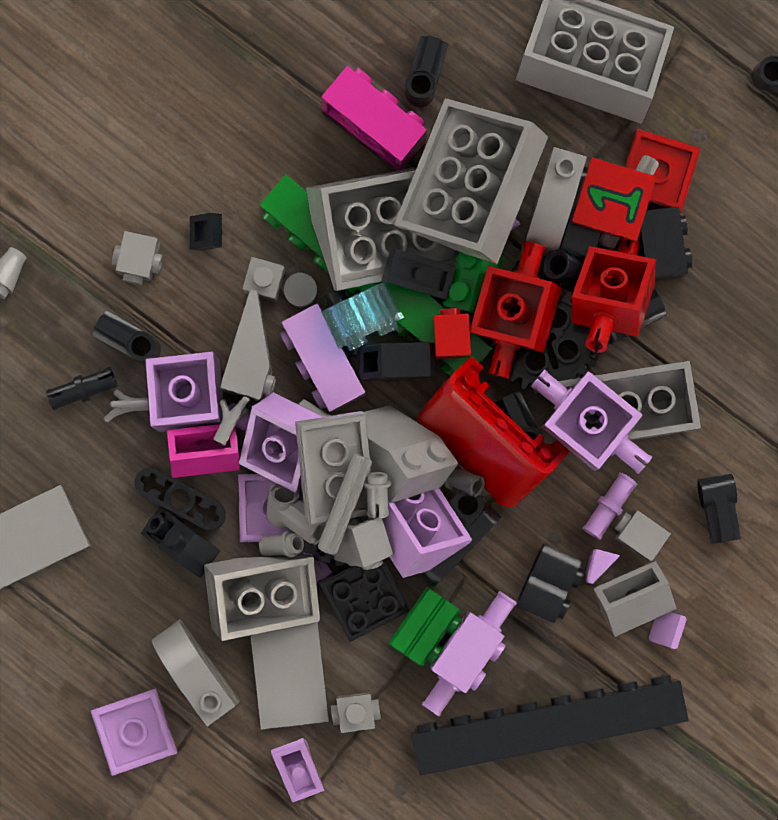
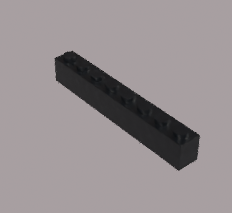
[411,674,689,776]

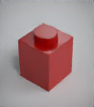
[433,308,471,360]

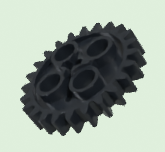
[492,291,600,396]

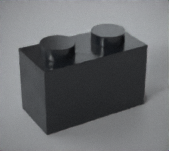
[638,207,692,281]

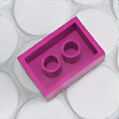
[321,66,427,170]

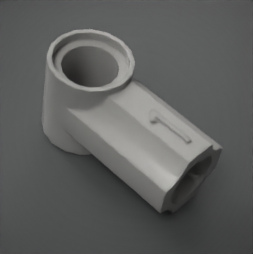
[266,483,326,545]

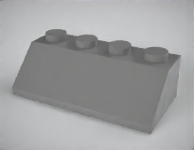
[558,361,701,441]

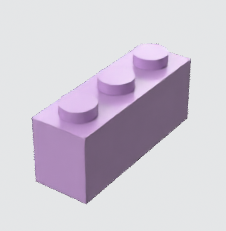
[279,304,366,414]

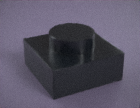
[190,213,223,251]

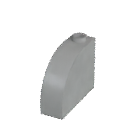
[519,147,587,257]
[152,619,240,727]

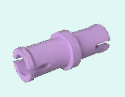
[582,472,638,540]

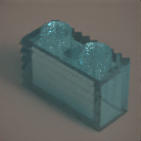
[321,282,403,351]

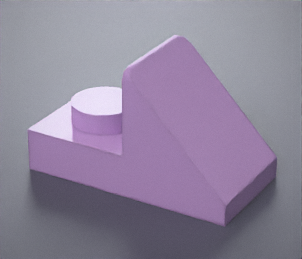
[271,738,324,803]

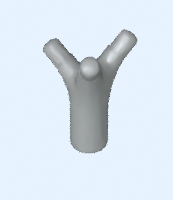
[104,389,150,422]
[213,396,250,446]

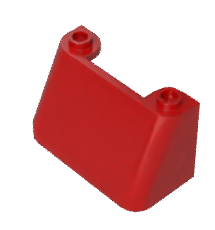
[417,356,570,508]

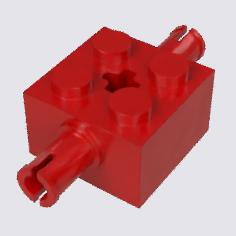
[572,238,656,353]
[469,241,562,379]

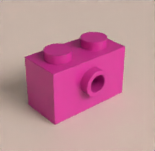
[167,424,240,478]

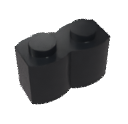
[516,544,584,623]

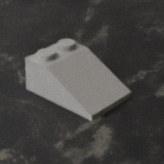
[220,289,276,403]
[364,405,458,503]
[204,555,320,641]

